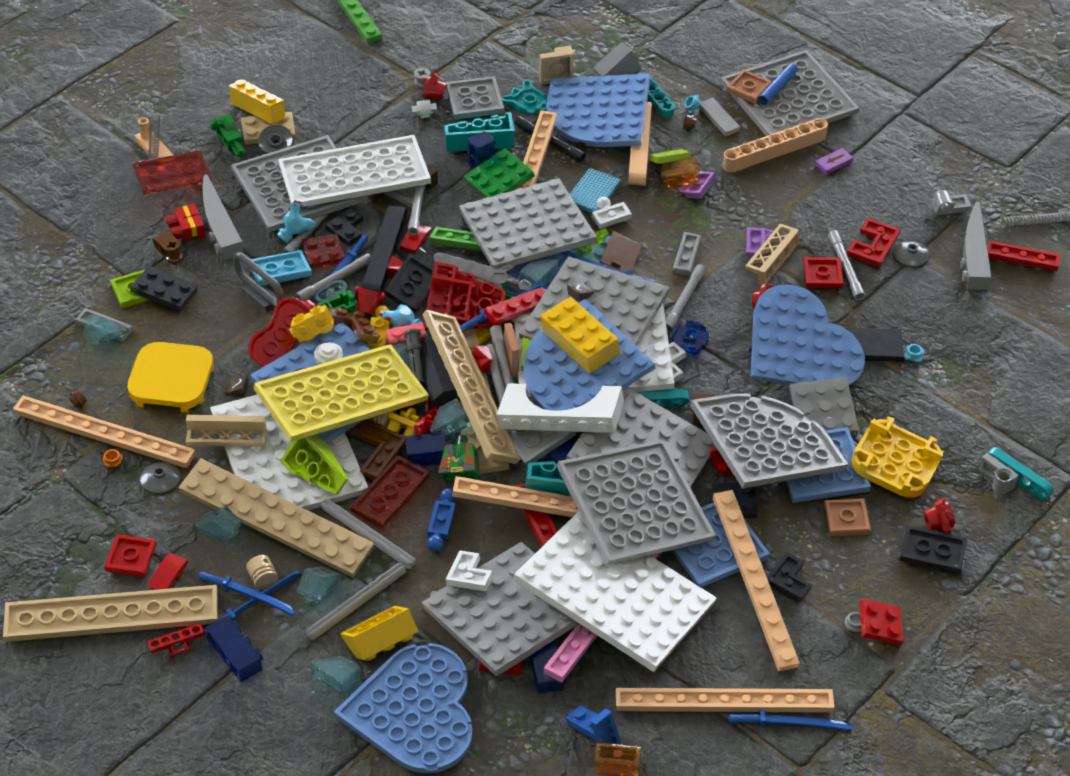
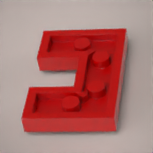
[847,218,901,268]

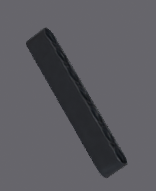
[362,205,407,293]

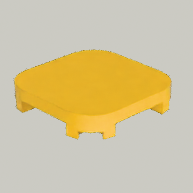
[127,342,214,412]
[851,417,943,497]

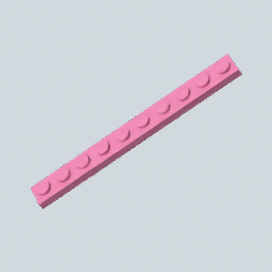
[543,553,660,682]

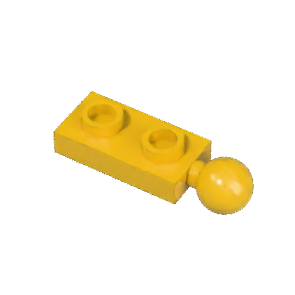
[367,305,390,350]

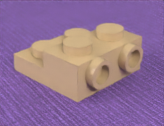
[539,46,576,84]

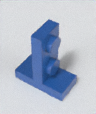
[565,706,622,757]

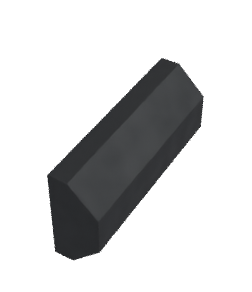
[420,336,461,407]

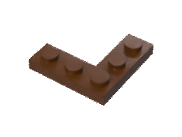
[311,305,379,343]
[347,419,408,482]

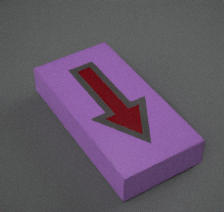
[815,148,853,175]

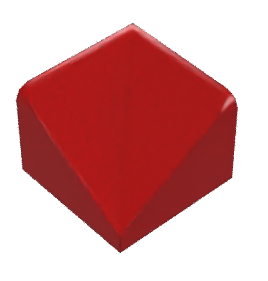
[387,256,404,278]
[472,346,493,373]

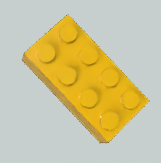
[540,296,620,374]

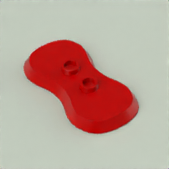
[248,297,311,367]

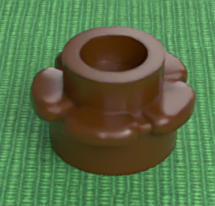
[683,114,696,131]
[69,389,87,407]

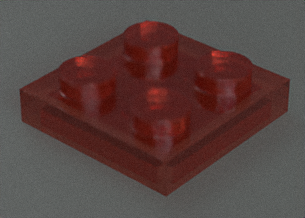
[302,233,344,269]

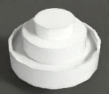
[412,100,437,118]
[314,342,343,365]

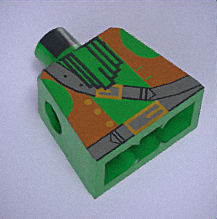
[439,435,481,482]

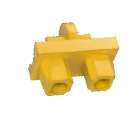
[387,408,424,442]

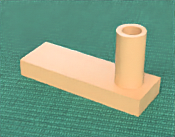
[134,117,176,168]

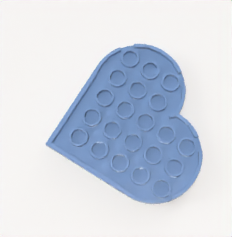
[750,285,865,386]
[334,643,472,773]

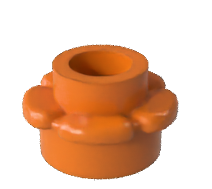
[103,449,123,467]

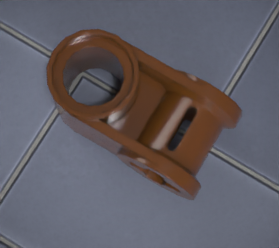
[152,231,183,264]

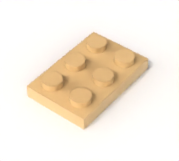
[241,112,296,145]

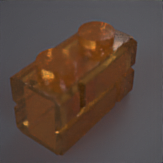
[661,157,700,189]
[594,742,641,776]

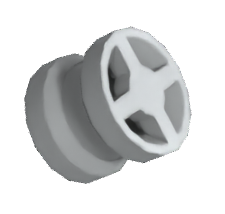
[414,68,431,89]

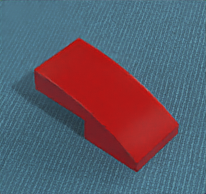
[400,225,432,254]
[147,553,189,590]

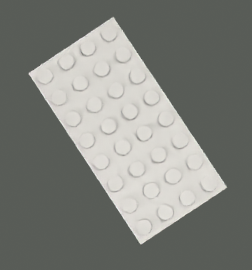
[278,135,431,207]

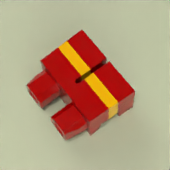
[166,203,206,242]

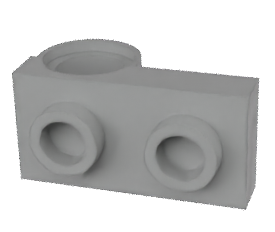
[931,190,971,215]
[979,453,1018,494]

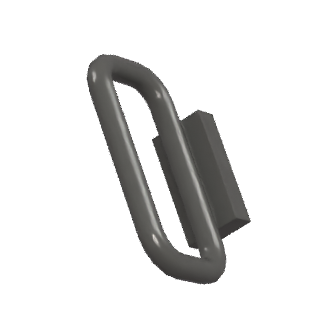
[233,252,284,312]

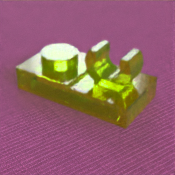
[571,228,609,256]

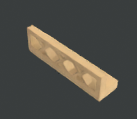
[745,224,799,285]
[186,415,267,447]

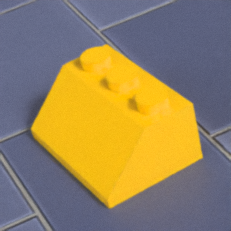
[340,606,419,661]

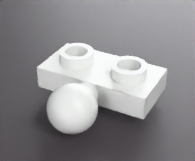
[592,197,632,229]

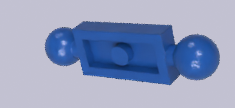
[427,488,456,552]

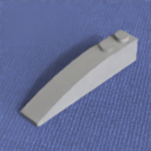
[203,174,244,260]
[960,202,991,290]

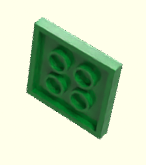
[463,148,535,198]

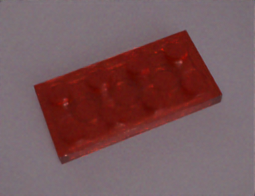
[133,150,211,195]
[350,455,430,529]

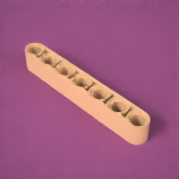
[628,102,652,186]
[723,119,828,172]

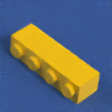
[229,80,286,124]

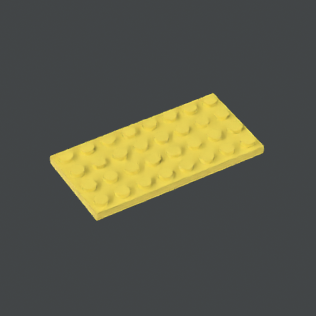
[254,344,429,442]

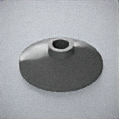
[258,125,293,154]
[893,241,930,267]
[140,462,181,494]

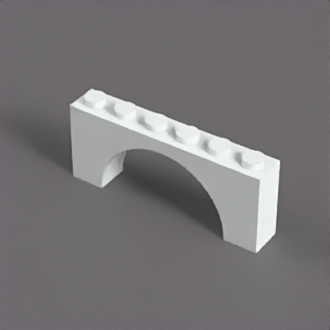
[497,383,624,433]

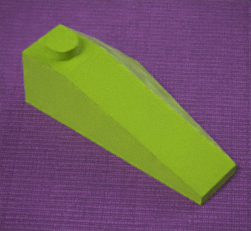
[280,434,349,495]

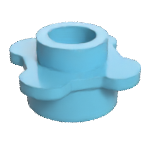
[685,94,701,114]
[904,344,925,362]

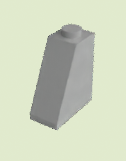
[593,42,642,76]

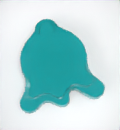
[501,80,547,114]

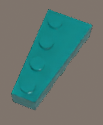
[444,112,515,153]
[525,461,571,496]

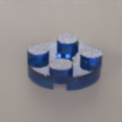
[671,320,709,355]

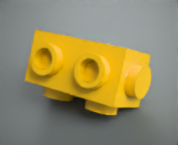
[290,305,334,343]

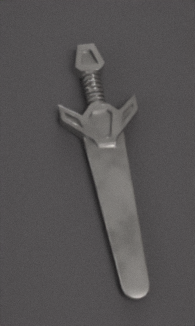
[434,253,532,292]

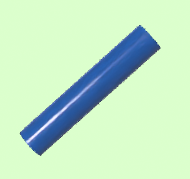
[758,63,798,105]

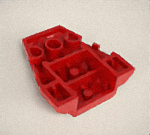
[425,261,506,330]

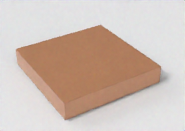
[726,69,772,104]
[504,323,519,377]
[824,499,871,536]

